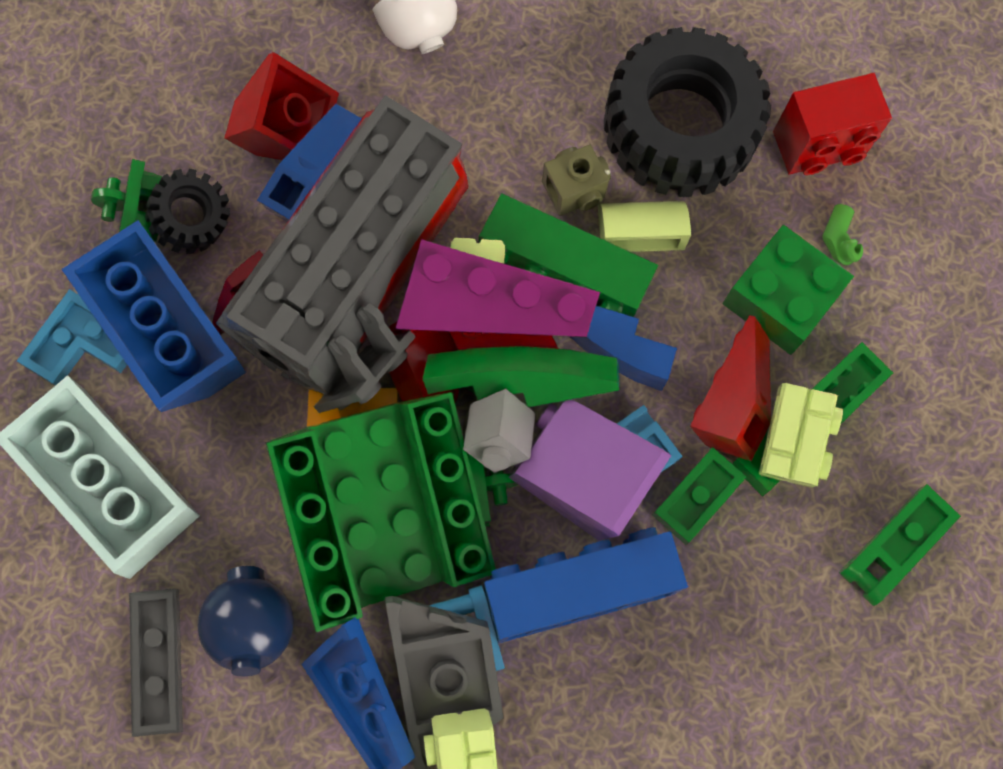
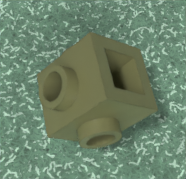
[542,144,611,217]

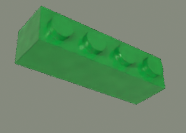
[478,193,658,317]

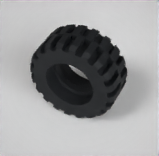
[604,27,771,197]

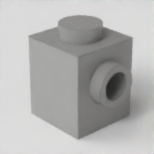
[463,389,535,473]

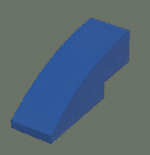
[570,306,677,391]

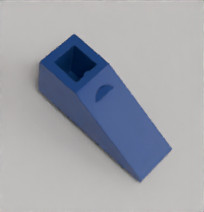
[257,104,362,222]

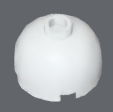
[373,0,457,54]

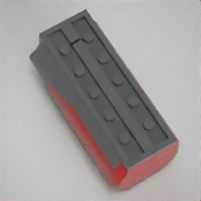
[216,95,469,395]

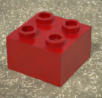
[773,72,892,176]

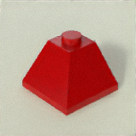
[224,52,339,160]

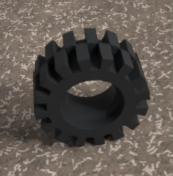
[145,169,230,254]

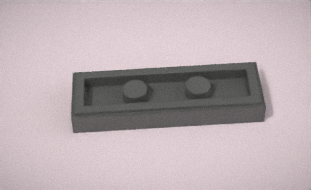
[129,589,183,737]

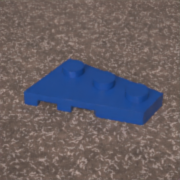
[301,617,416,769]

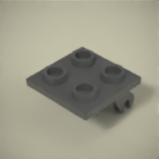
[314,303,416,413]

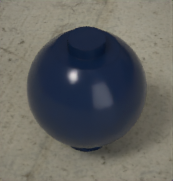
[197,566,294,677]

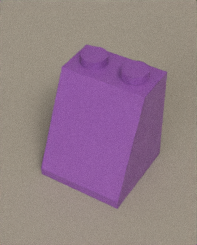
[509,399,672,541]

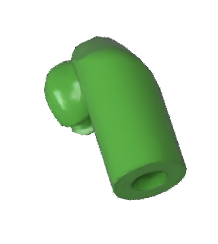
[823,204,863,265]

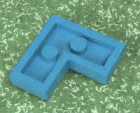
[17,289,127,386]

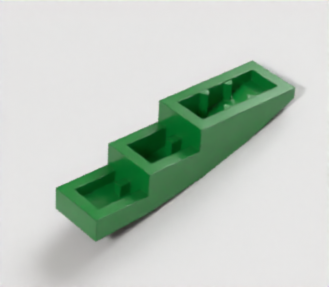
[732,342,894,497]
[423,346,619,407]

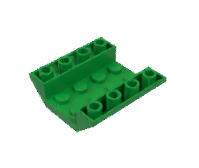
[265,392,496,632]

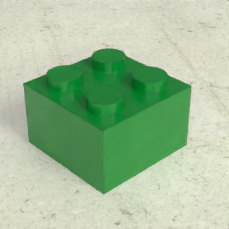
[722,224,854,355]

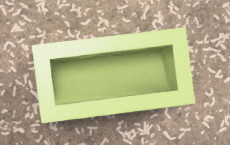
[598,201,691,252]

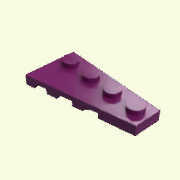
[395,239,600,337]

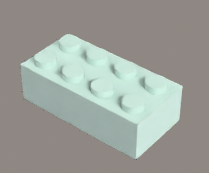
[0,375,200,579]

